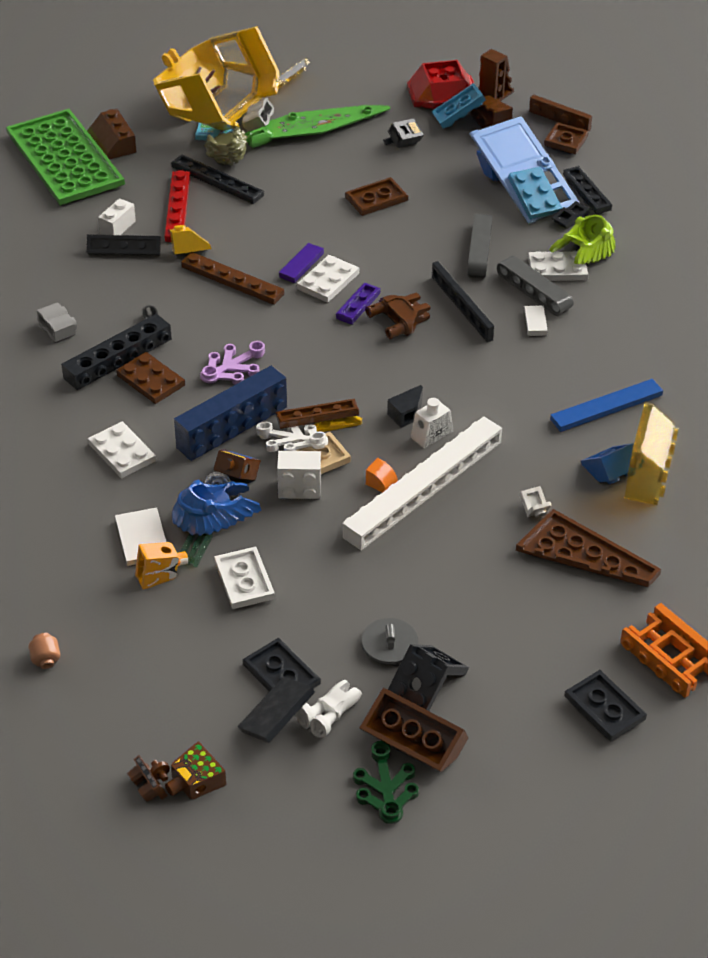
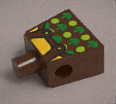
[165,741,227,800]

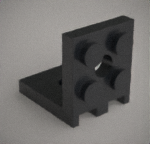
[388,644,469,711]

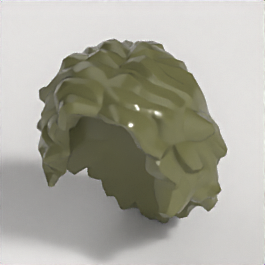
[204,126,248,166]

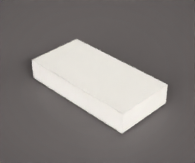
[524,306,548,336]

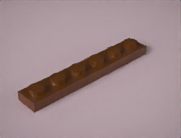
[181,252,284,305]

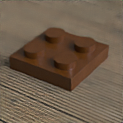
[544,122,589,154]

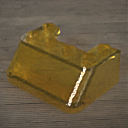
[624,402,679,505]

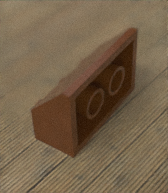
[87,109,137,160]

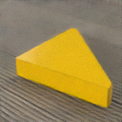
[314,416,362,432]

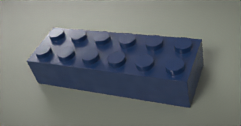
[174,365,287,461]

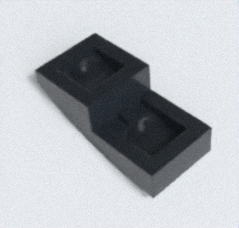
[552,201,590,228]

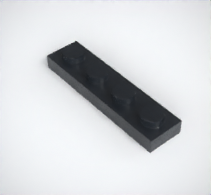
[563,166,612,215]
[86,234,161,255]

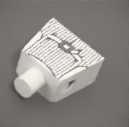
[411,398,453,448]

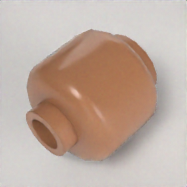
[28,633,60,669]

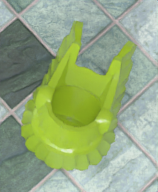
[549,215,616,264]

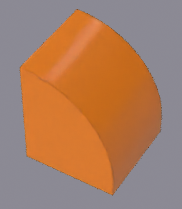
[366,458,398,493]

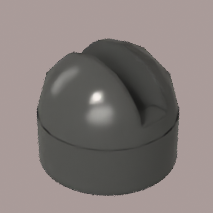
[142,304,158,319]

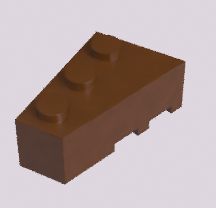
[478,49,514,101]
[470,96,513,129]

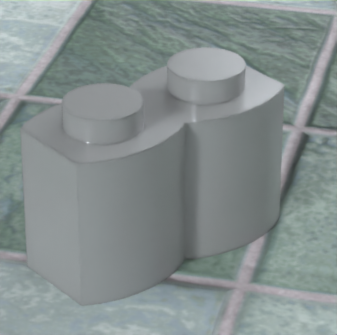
[242,98,274,132]
[36,303,77,342]

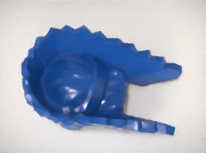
[172,480,261,536]

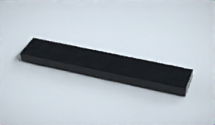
[171,154,264,204]
[432,261,494,342]

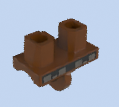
[127,755,170,802]

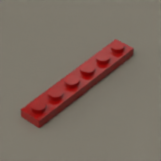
[165,171,190,242]

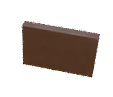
[345,177,408,216]

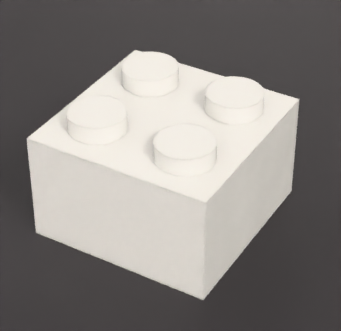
[277,451,321,499]

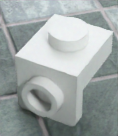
[519,486,552,518]

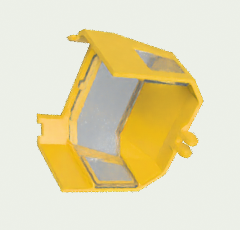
[153,26,279,131]

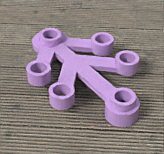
[200,341,265,385]

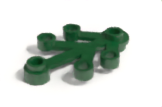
[353,741,419,824]

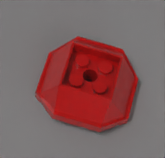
[407,60,474,109]

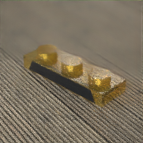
[275,57,310,89]

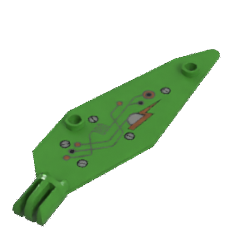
[245,105,390,148]

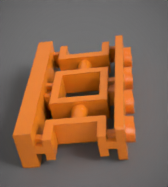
[620,603,708,698]

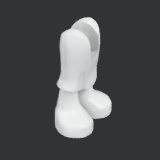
[295,680,362,738]

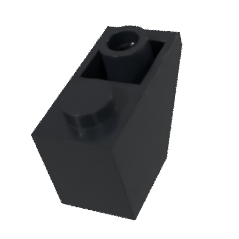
[387,385,423,428]

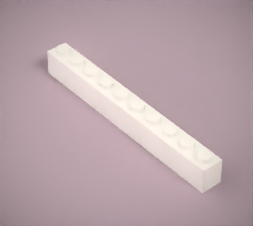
[343,416,502,551]

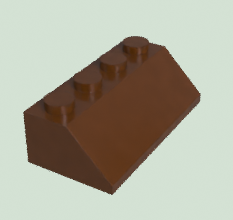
[359,688,469,772]

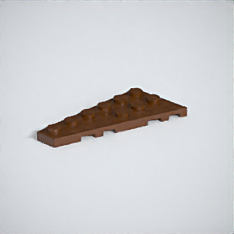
[515,509,661,587]

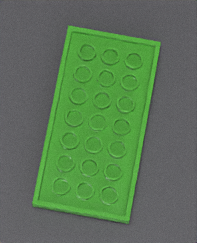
[6,109,125,205]

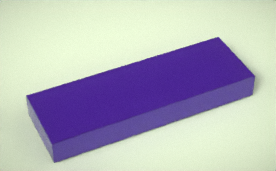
[279,243,324,283]
[336,282,381,325]

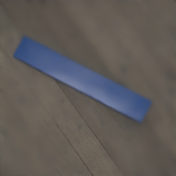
[550,378,663,432]

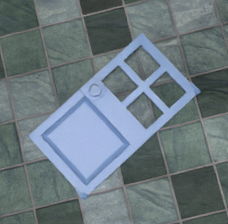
[469,116,580,224]

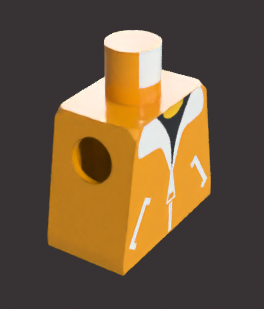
[135,542,188,589]

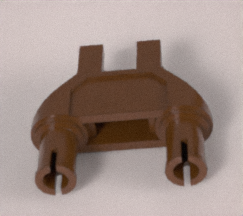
[365,292,431,340]

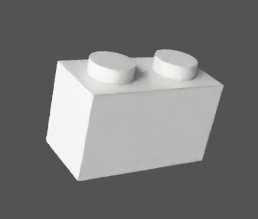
[98,198,136,235]

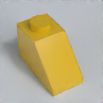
[170,225,211,254]

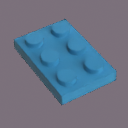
[432,83,486,129]
[508,166,562,219]

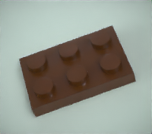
[116,352,185,404]

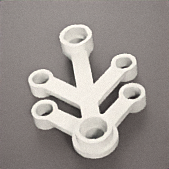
[256,422,328,452]

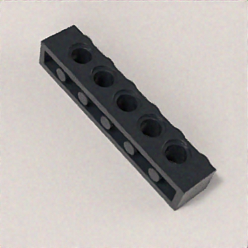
[61,313,172,390]

